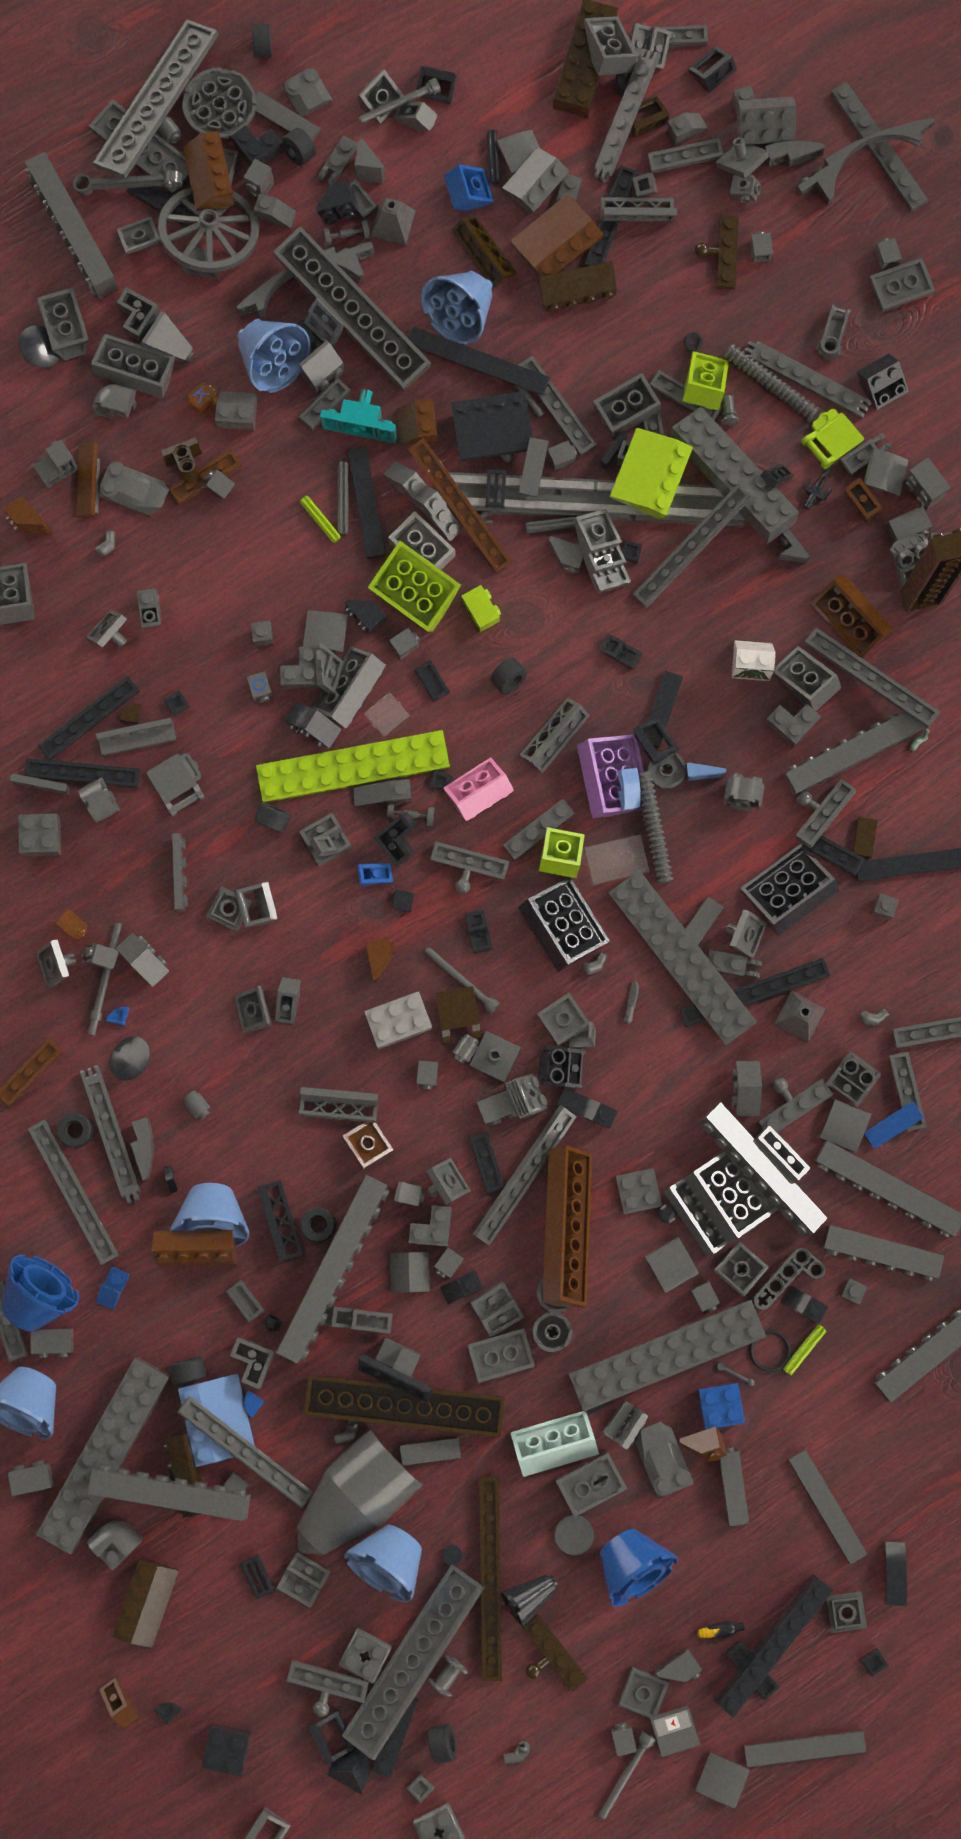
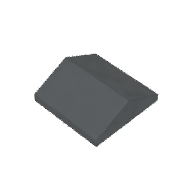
[117,217,161,255]

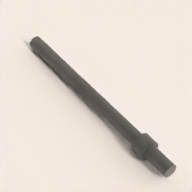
[88,922,122,1036]

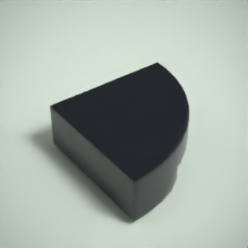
[428,770,453,790]
[164,1165,178,1193]
[154,1702,182,1724]

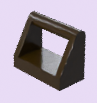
[631,96,670,137]

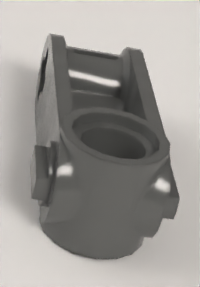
[816,304,851,361]

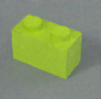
[461,585,501,632]

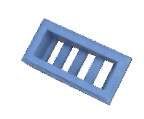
[686,763,726,781]

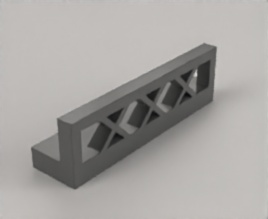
[600,197,677,222]
[520,698,590,773]
[96,718,177,756]
[299,1087,379,1123]

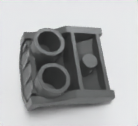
[890,534,928,586]
[826,1051,881,1107]

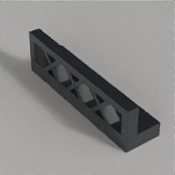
[257,1180,304,1262]

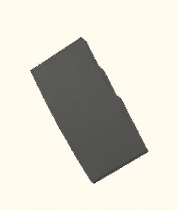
[574,509,631,594]

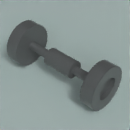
[323,220,370,246]
[387,802,435,826]

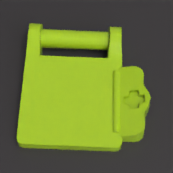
[801,409,864,470]

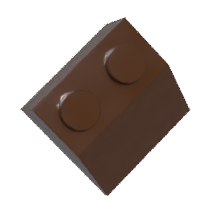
[397,399,437,446]
[4,495,52,535]

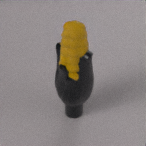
[697,1621,745,1639]

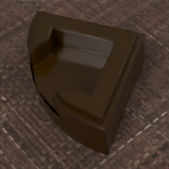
[119,704,142,724]

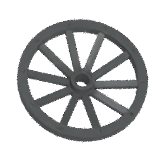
[158,187,259,272]

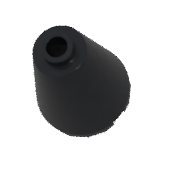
[501,1574,558,1626]

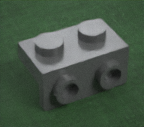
[603,1400,648,1449]

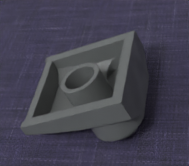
[282,69,333,118]

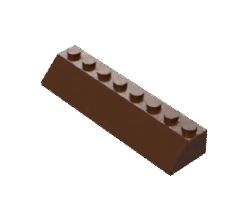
[543,1145,592,1308]

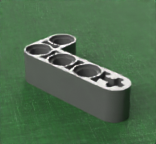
[752,1248,825,1310]

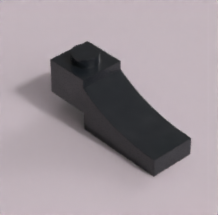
[557,1087,618,1129]

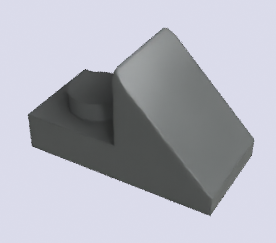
[779,528,810,563]

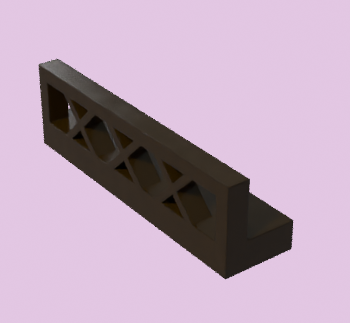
[452,215,516,288]

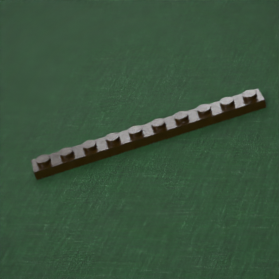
[479,1477,502,1681]

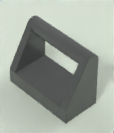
[235,882,278,928]
[244,1807,291,1839]

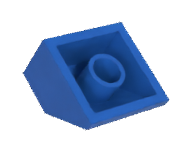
[444,165,494,211]

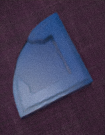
[106,1007,130,1026]
[245,1390,265,1418]

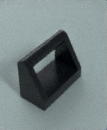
[688,46,737,93]
[416,65,459,105]
[633,718,679,765]
[309,1710,356,1765]

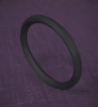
[749,1330,791,1372]

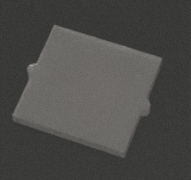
[364,692,410,737]

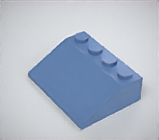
[178,1374,255,1467]

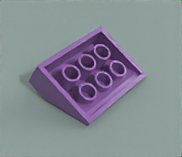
[577,735,644,818]

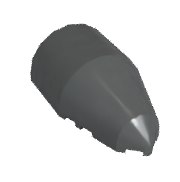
[297,1427,424,1555]

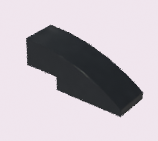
[884,1541,907,1606]

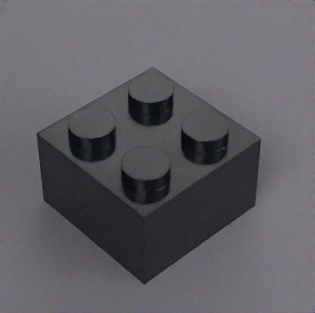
[202,1723,252,1777]

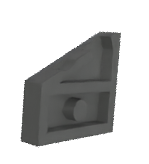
[314,642,344,695]

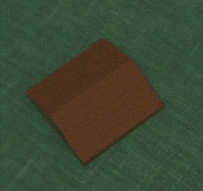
[341,1122,393,1169]

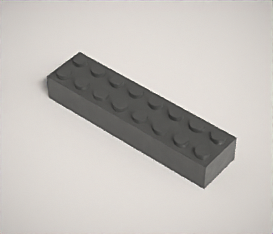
[25,151,119,300]
[671,407,799,544]

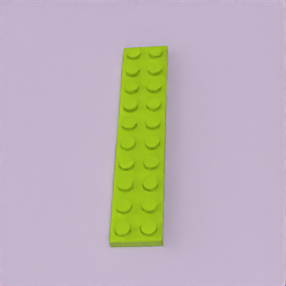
[256,730,450,803]

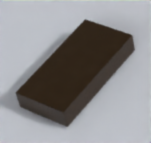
[853,817,878,858]

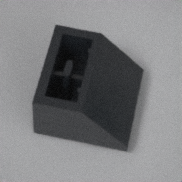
[316,181,360,225]
[857,353,909,410]

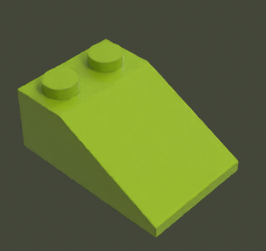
[682,351,729,411]

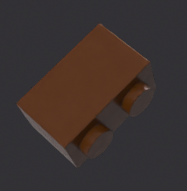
[844,478,882,523]

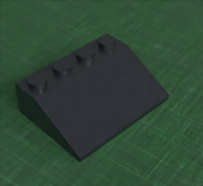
[451,391,533,462]
[740,844,839,936]
[518,877,610,972]

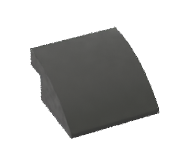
[664,1151,778,1257]

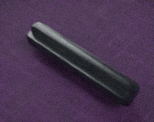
[487,129,500,184]

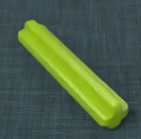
[300,496,341,543]
[783,1325,826,1375]

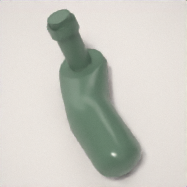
[909,729,930,751]

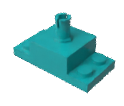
[320,389,397,443]

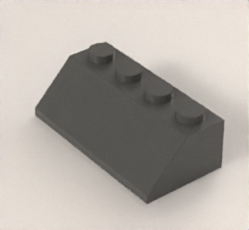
[91,334,175,399]
[312,646,386,729]

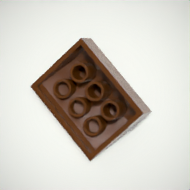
[510,194,604,279]
[152,1230,238,1267]

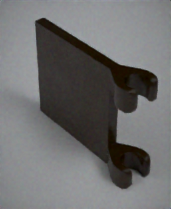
[435,986,483,1044]

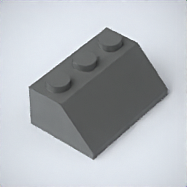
[501,147,569,215]

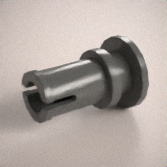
[721,395,739,426]

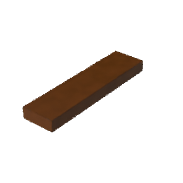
[76,442,98,518]
[168,449,242,505]
[0,1038,63,1108]

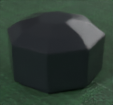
[658,1204,677,1223]

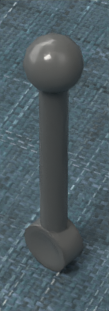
[717,1363,755,1387]

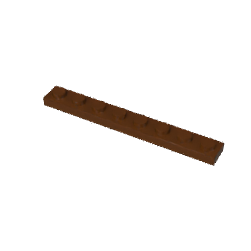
[408,438,512,573]

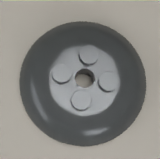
[182,68,256,139]

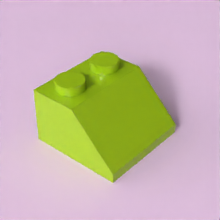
[539,827,584,878]

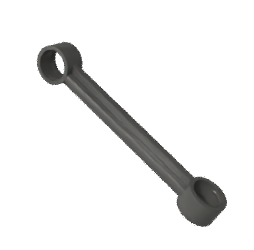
[73,170,182,196]

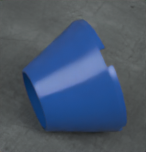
[1,1254,79,1331]
[600,1529,678,1607]

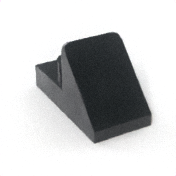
[440,1270,483,1304]

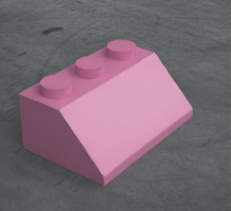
[443,757,514,821]

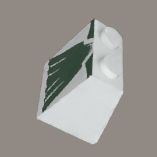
[732,640,775,681]

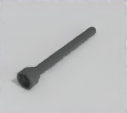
[358,78,441,124]
[425,948,500,1015]
[599,1730,656,1820]

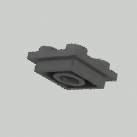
[206,886,253,932]
[826,1591,867,1633]

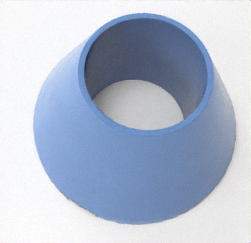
[170,1183,249,1247]
[0,1367,56,1439]
[344,1525,422,1602]

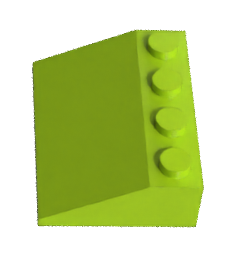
[609,428,693,520]
[368,541,461,632]

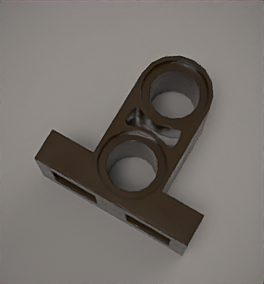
[161,437,202,483]

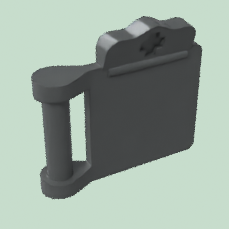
[147,753,205,817]

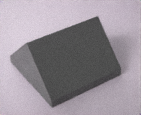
[358,69,404,123]
[355,138,386,184]
[234,986,272,1033]
[390,1252,430,1293]

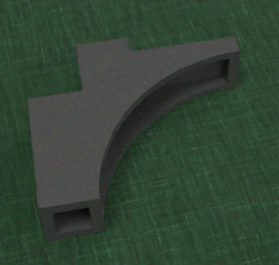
[383,461,463,541]

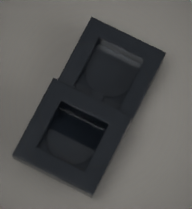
[599,634,643,670]
[465,910,493,954]

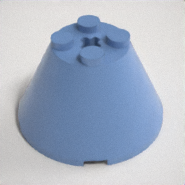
[421,271,492,345]
[237,319,310,393]

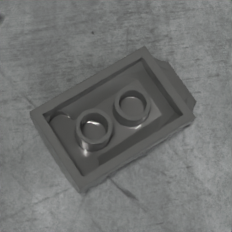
[37,288,89,361]
[98,462,169,517]
[635,1421,694,1498]

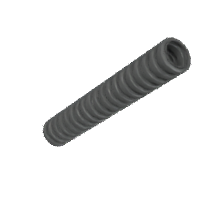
[724,344,819,421]
[638,771,674,884]

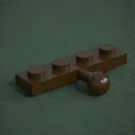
[695,215,739,290]
[523,1614,588,1692]

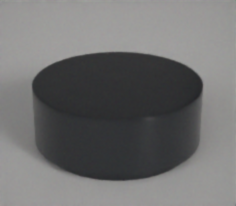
[443,1545,462,1566]

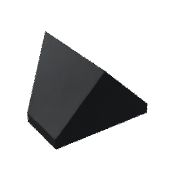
[326,1748,370,1794]

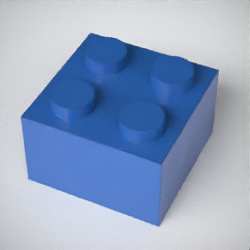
[697,1382,745,1430]

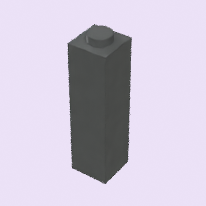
[719,1447,749,1526]

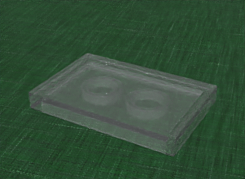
[585,835,649,885]

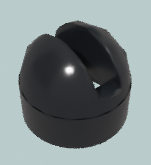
[265,1314,282,1331]

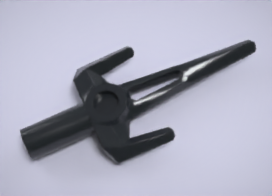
[803,463,834,510]

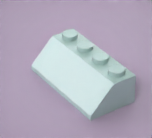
[511,1411,599,1477]

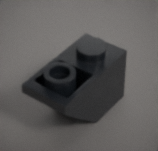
[344,600,387,635]

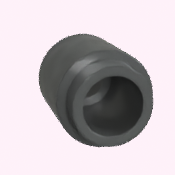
[157,116,181,144]
[452,1034,479,1064]
[183,1090,211,1120]

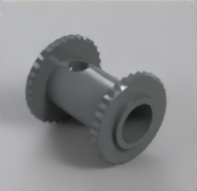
[428,1655,468,1697]

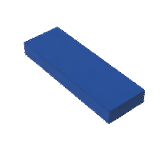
[864,1101,924,1149]

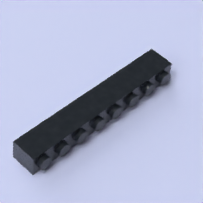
[714,1574,834,1718]

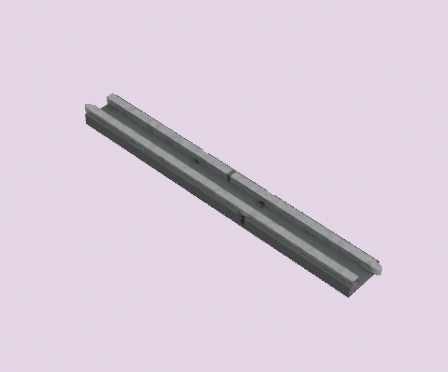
[442,472,745,527]

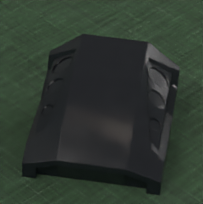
[539,1046,585,1089]

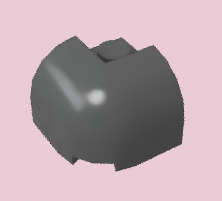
[92,385,137,420]
[87,1520,144,1571]

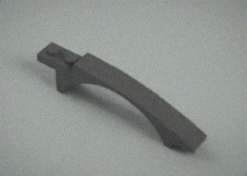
[797,118,935,205]
[237,241,374,317]

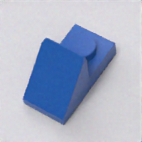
[357,863,393,887]
[96,1266,131,1310]

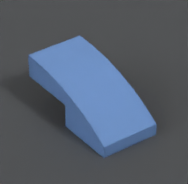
[617,768,641,811]

